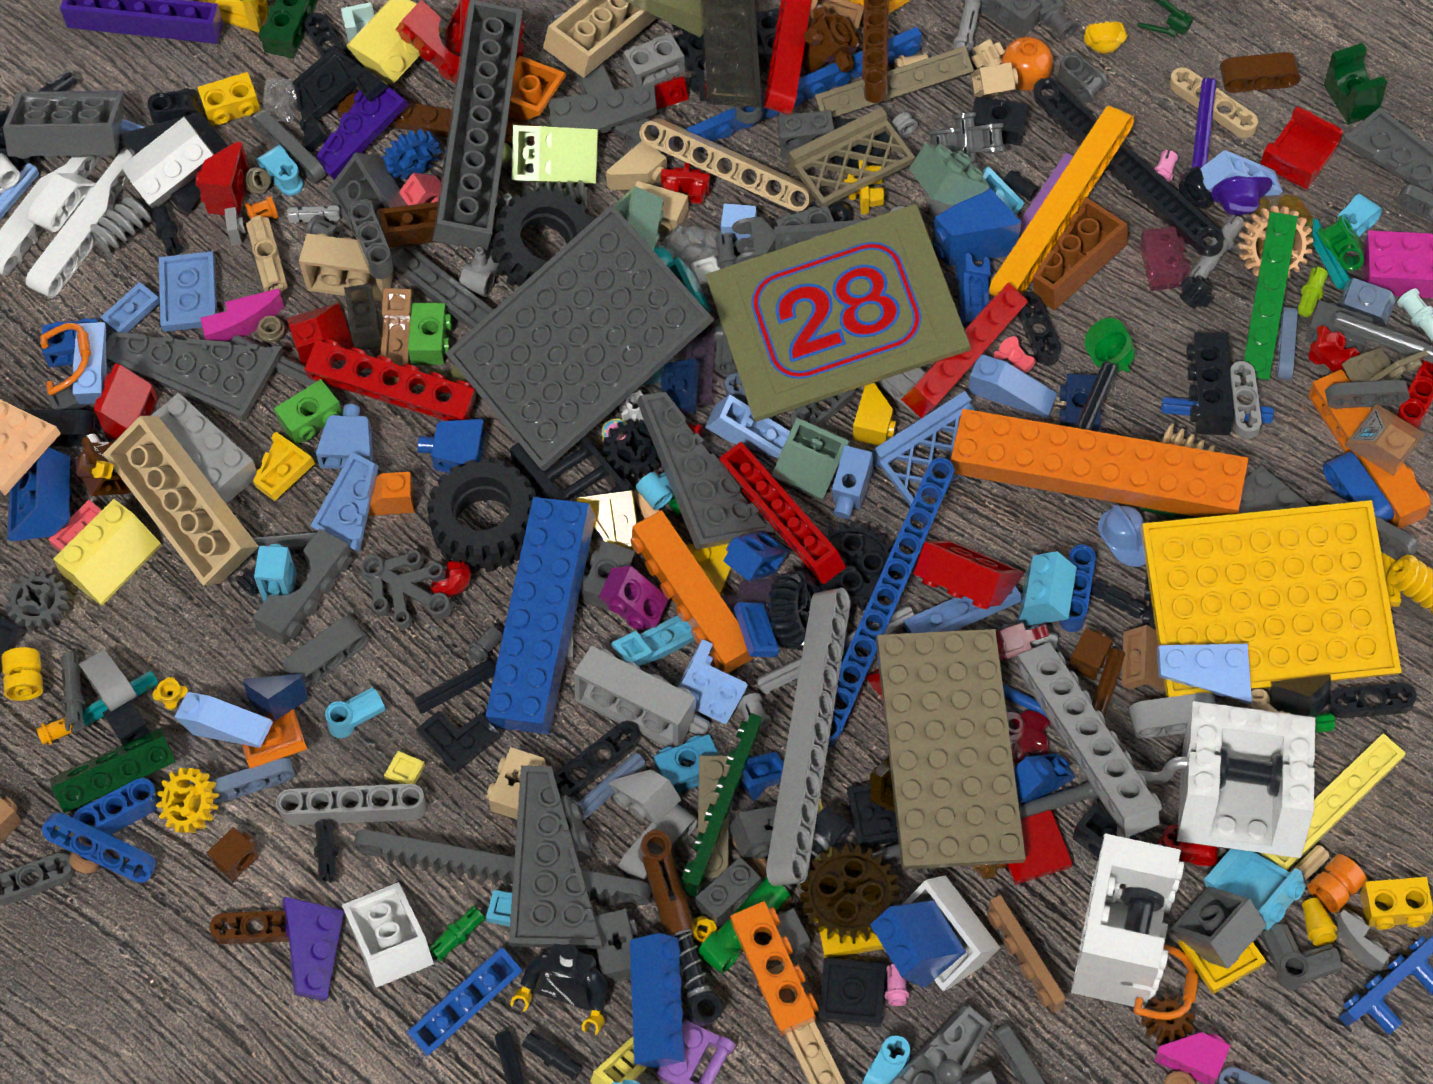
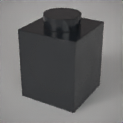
[103,701,150,745]

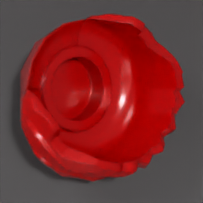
[430,561,471,598]

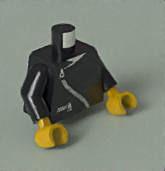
[510,944,608,1035]

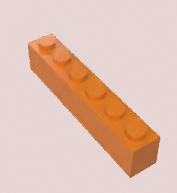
[1308,369,1431,529]
[630,510,754,673]

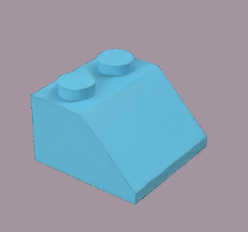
[1017,551,1077,626]

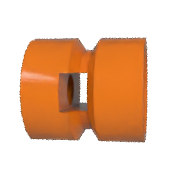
[1307,854,1367,913]

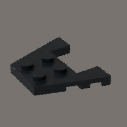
[293,48,388,152]
[119,112,228,217]

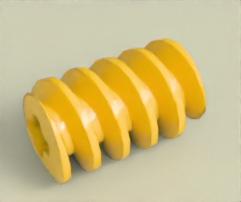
[1386,555,1433,613]

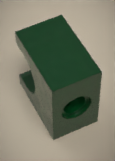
[1324,43,1388,125]

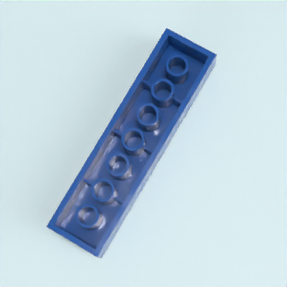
[485,497,596,735]

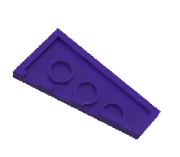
[315,73,408,180]

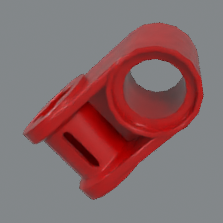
[1158,824,1218,866]

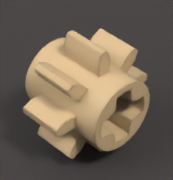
[971,38,1005,68]

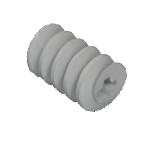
[90,197,152,254]

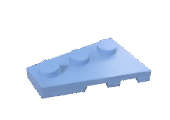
[1157,644,1252,705]

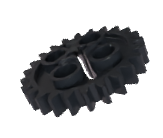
[804,521,898,612]

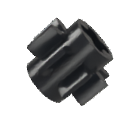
[1179,275,1214,309]

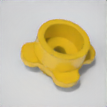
[152,677,188,710]

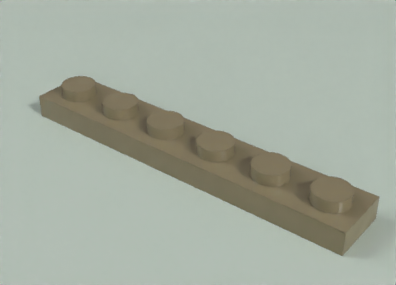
[814,46,973,118]

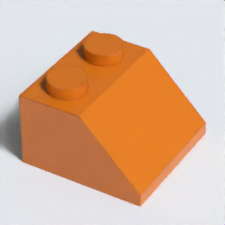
[508,56,566,122]

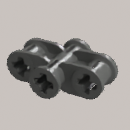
[927,112,1006,167]

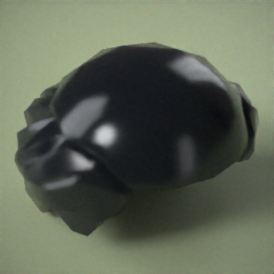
[1179,167,1215,208]

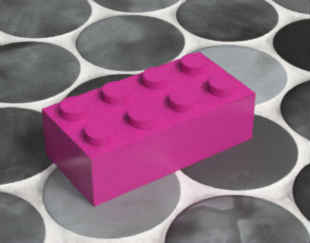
[1363,230,1433,298]

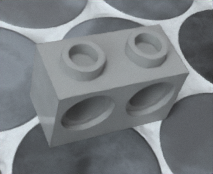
[623,33,685,87]

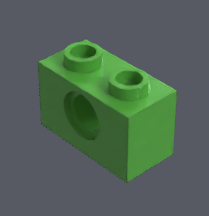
[408,303,452,365]
[274,379,343,445]

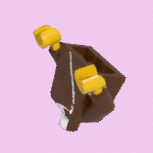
[76,434,133,496]

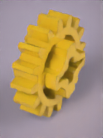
[156,768,219,833]

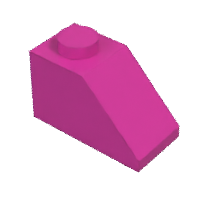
[1154,1032,1231,1084]

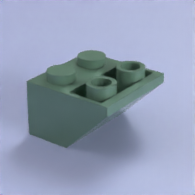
[909,142,990,206]
[771,418,849,501]

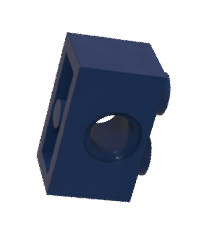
[1059,374,1101,432]

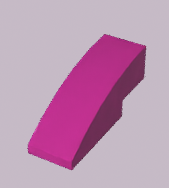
[200,288,284,342]

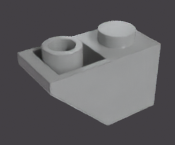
[609,770,681,824]

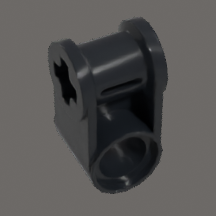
[147,88,201,124]

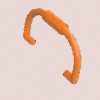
[40,323,91,396]
[1134,944,1198,1020]

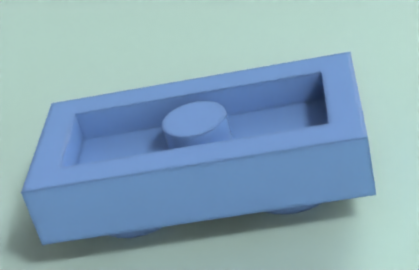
[100,282,160,333]

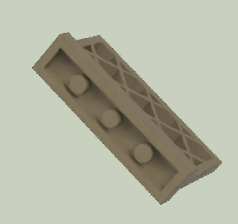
[789,107,915,208]

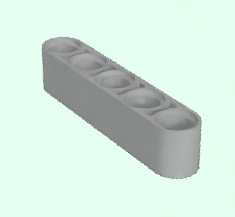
[276,784,427,825]

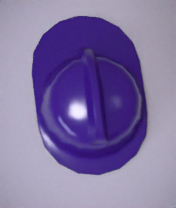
[1211,176,1272,216]

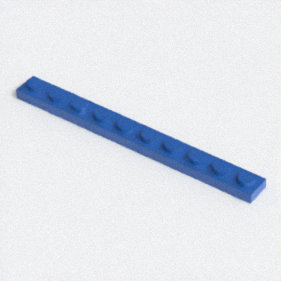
[685,27,922,149]

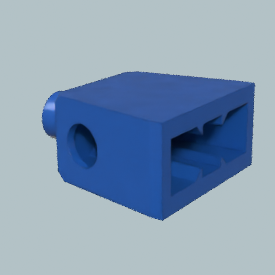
[417,419,486,474]

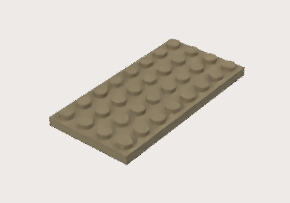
[876,629,1026,870]

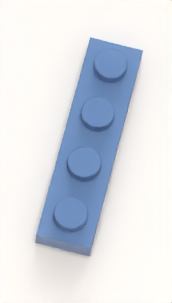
[903,586,1022,633]

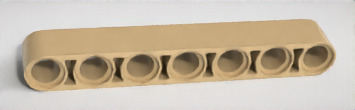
[639,118,814,211]

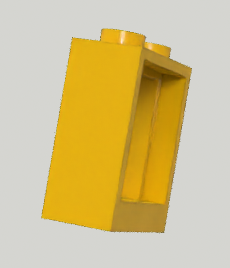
[199,0,269,32]

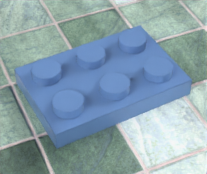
[159,251,217,332]

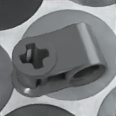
[1057,52,1108,103]

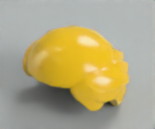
[1083,21,1127,54]

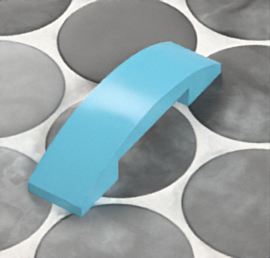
[611,615,694,666]

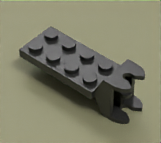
[732,217,868,264]

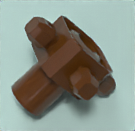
[801,5,862,73]

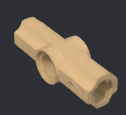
[246,215,288,294]

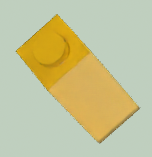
[853,383,897,446]

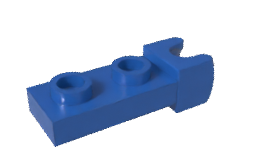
[956,253,991,327]

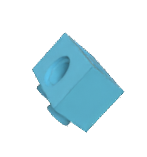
[254,544,297,602]

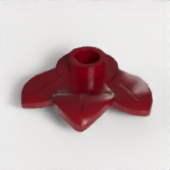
[1006,711,1050,764]

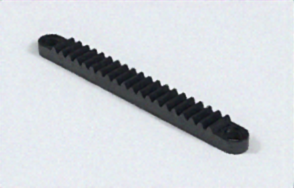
[1033,78,1224,257]

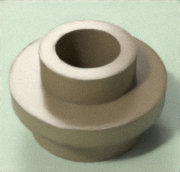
[244,167,271,194]
[257,316,285,343]

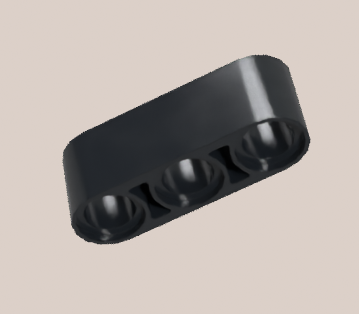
[23,409,96,447]

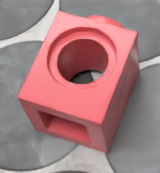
[399,173,441,205]

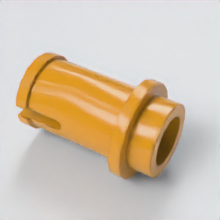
[36,717,73,745]

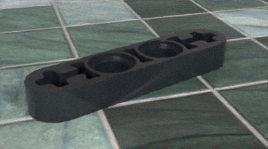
[554,723,639,798]

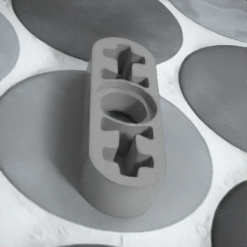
[1230,361,1262,439]

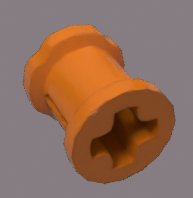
[245,195,278,220]

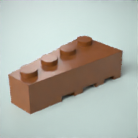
[1033,197,1128,311]

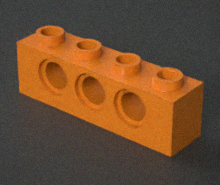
[730,901,818,1036]

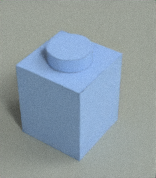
[721,203,757,242]

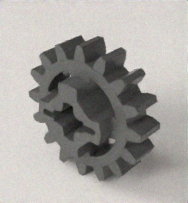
[4,571,70,633]

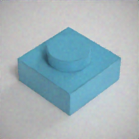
[486,890,512,927]

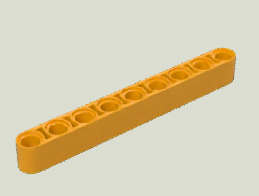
[989,105,1134,296]

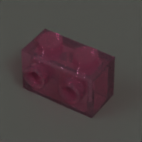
[1140,227,1189,291]

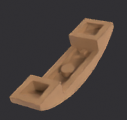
[381,288,412,386]

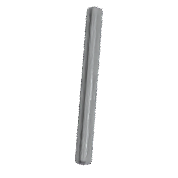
[756,606,914,694]

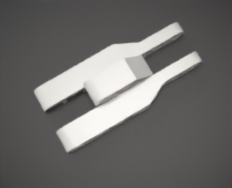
[0,147,133,298]

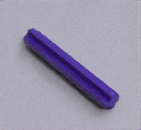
[1192,78,1216,168]

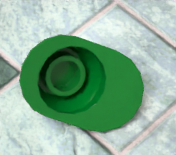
[1084,317,1135,373]

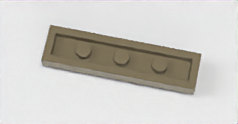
[698,756,730,878]

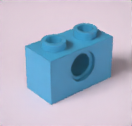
[654,734,719,794]

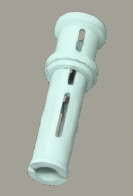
[1397,288,1433,342]

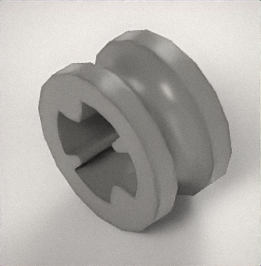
[891,112,918,139]

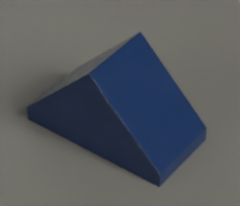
[243,673,308,721]

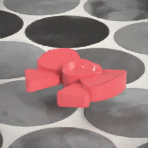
[994,336,1036,373]

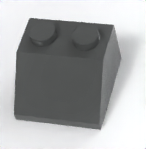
[1170,886,1267,969]

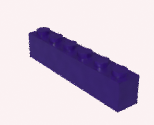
[60,0,224,44]

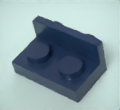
[661,358,699,414]

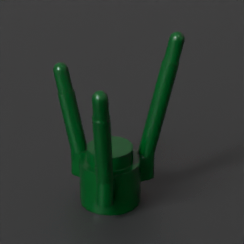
[1137,0,1194,38]

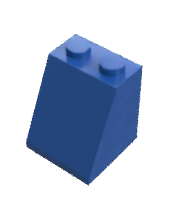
[932,187,1021,266]
[870,900,966,988]

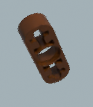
[209,911,289,944]

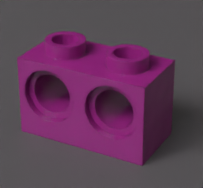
[598,566,669,630]

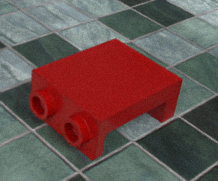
[1260,107,1343,190]

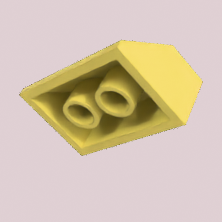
[346,0,443,84]
[53,499,162,606]

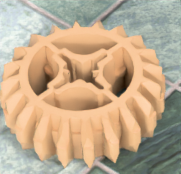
[1238,205,1314,278]

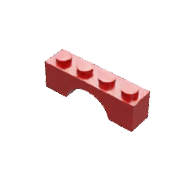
[395,0,460,84]

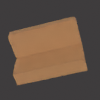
[1121,625,1165,691]

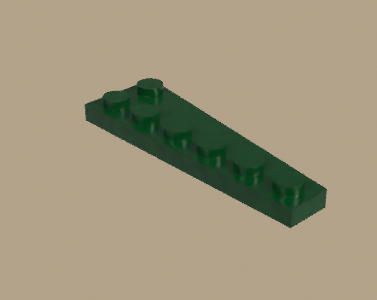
[682,713,762,898]

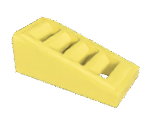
[590,1036,647,1084]

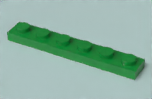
[1240,212,1298,381]

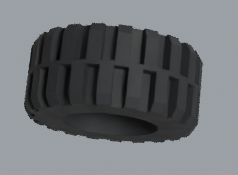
[490,187,594,287]
[427,458,536,572]

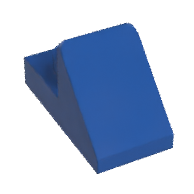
[740,751,784,801]

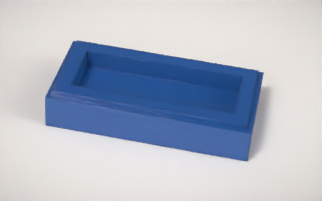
[734,602,780,657]

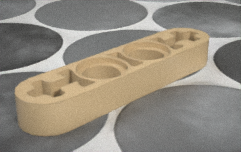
[1170,67,1258,138]

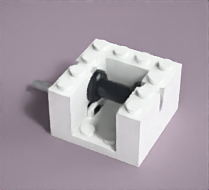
[1135,701,1315,858]
[1071,826,1184,1008]

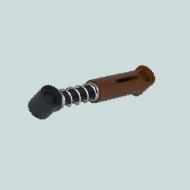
[638,830,722,1029]

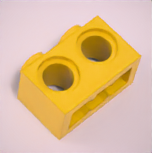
[197,72,260,126]
[1360,877,1433,930]

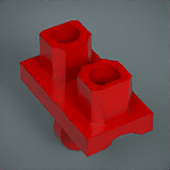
[661,162,711,204]
[1309,325,1360,374]

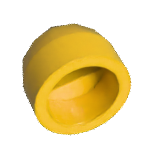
[692,916,717,942]

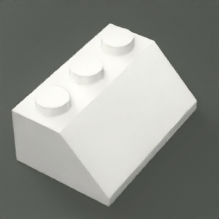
[121,117,214,208]
[902,875,1000,991]

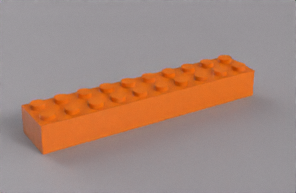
[951,409,1249,518]

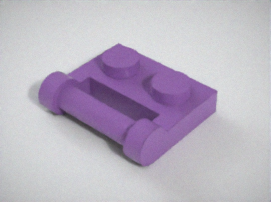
[657,1020,736,1084]

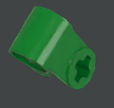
[1318,215,1365,271]

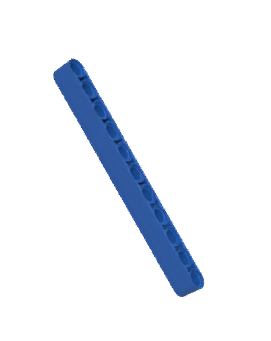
[828,458,954,747]

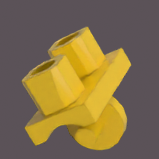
[842,160,884,214]

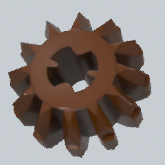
[1141,992,1196,1046]

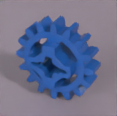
[382,129,441,180]

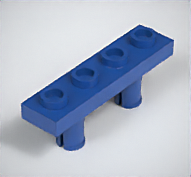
[1339,935,1433,1035]

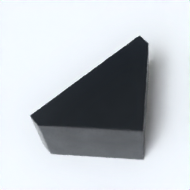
[1270,674,1331,717]

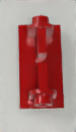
[654,76,689,109]

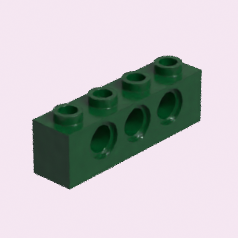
[259,0,318,59]
[49,728,176,813]

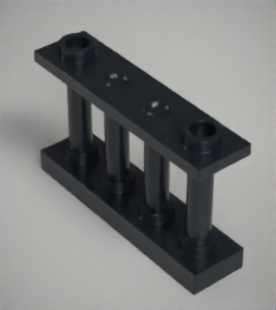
[510,436,633,501]

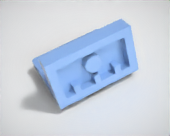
[677,639,747,724]

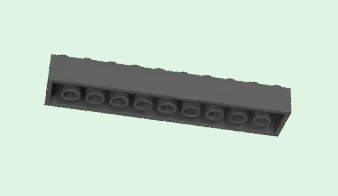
[432,0,522,251]

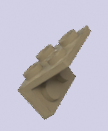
[1342,347,1429,382]

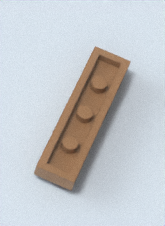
[987,894,1066,1014]

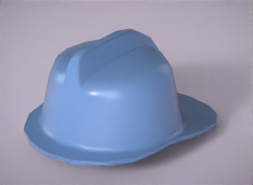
[1098,504,1146,567]

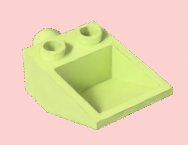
[501,125,598,184]

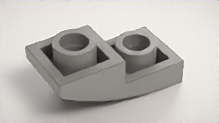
[1335,910,1390,974]

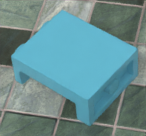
[1204,849,1306,931]

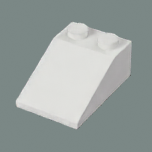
[342,882,434,988]

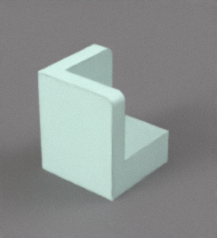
[341,3,374,43]

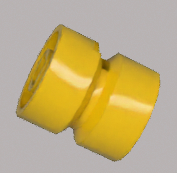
[1,647,43,701]

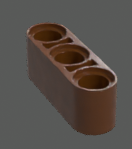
[1220,52,1301,93]

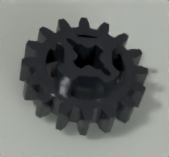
[603,419,660,480]

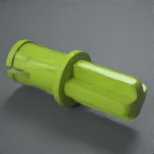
[1297,267,1328,318]

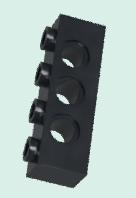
[672,24,731,102]
[1186,332,1234,436]

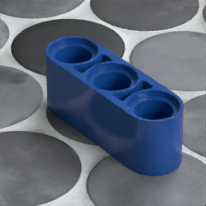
[1323,452,1394,522]
[1059,545,1096,632]
[73,778,160,843]

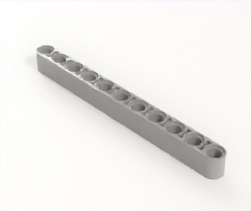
[766,588,850,886]

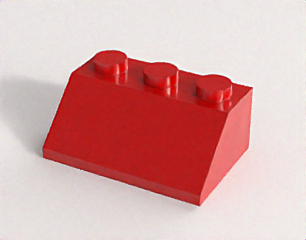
[914,540,1023,609]

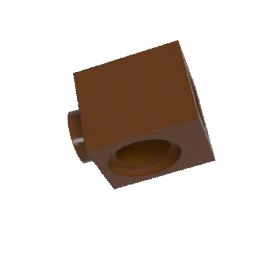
[1068,628,1113,681]
[207,827,259,882]

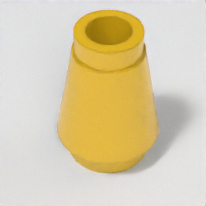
[1302,898,1337,946]

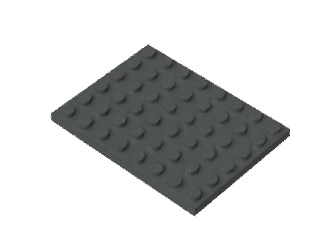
[446,204,714,472]

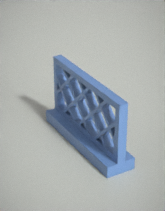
[872,391,976,507]

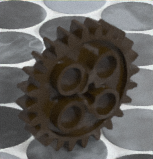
[800,845,900,944]

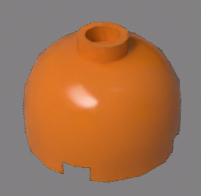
[1001,36,1053,91]

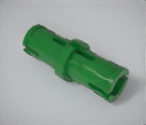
[428,906,486,962]

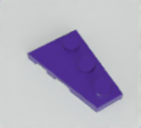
[282,897,344,1001]

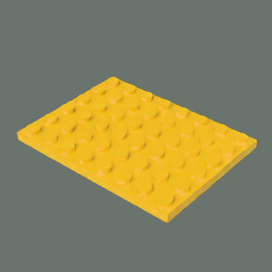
[1140,500,1402,698]

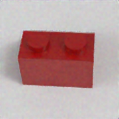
[196,142,250,217]

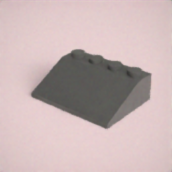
[3,90,124,159]

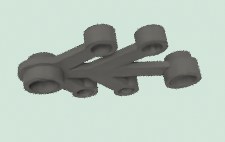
[360,550,452,629]

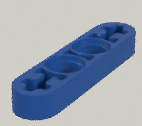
[42,812,156,883]

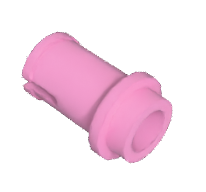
[1154,150,1178,182]
[884,964,910,1006]

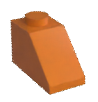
[368,472,414,516]

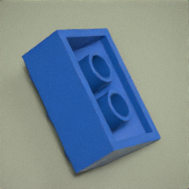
[7,447,72,541]

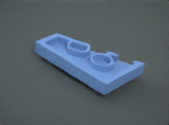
[310,452,379,553]

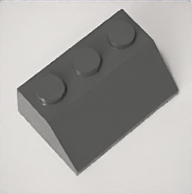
[327,152,407,240]

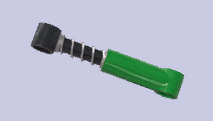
[698,805,853,974]

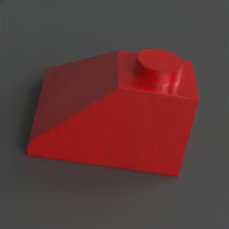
[286,303,354,365]

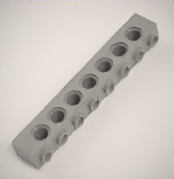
[1017,642,1162,838]

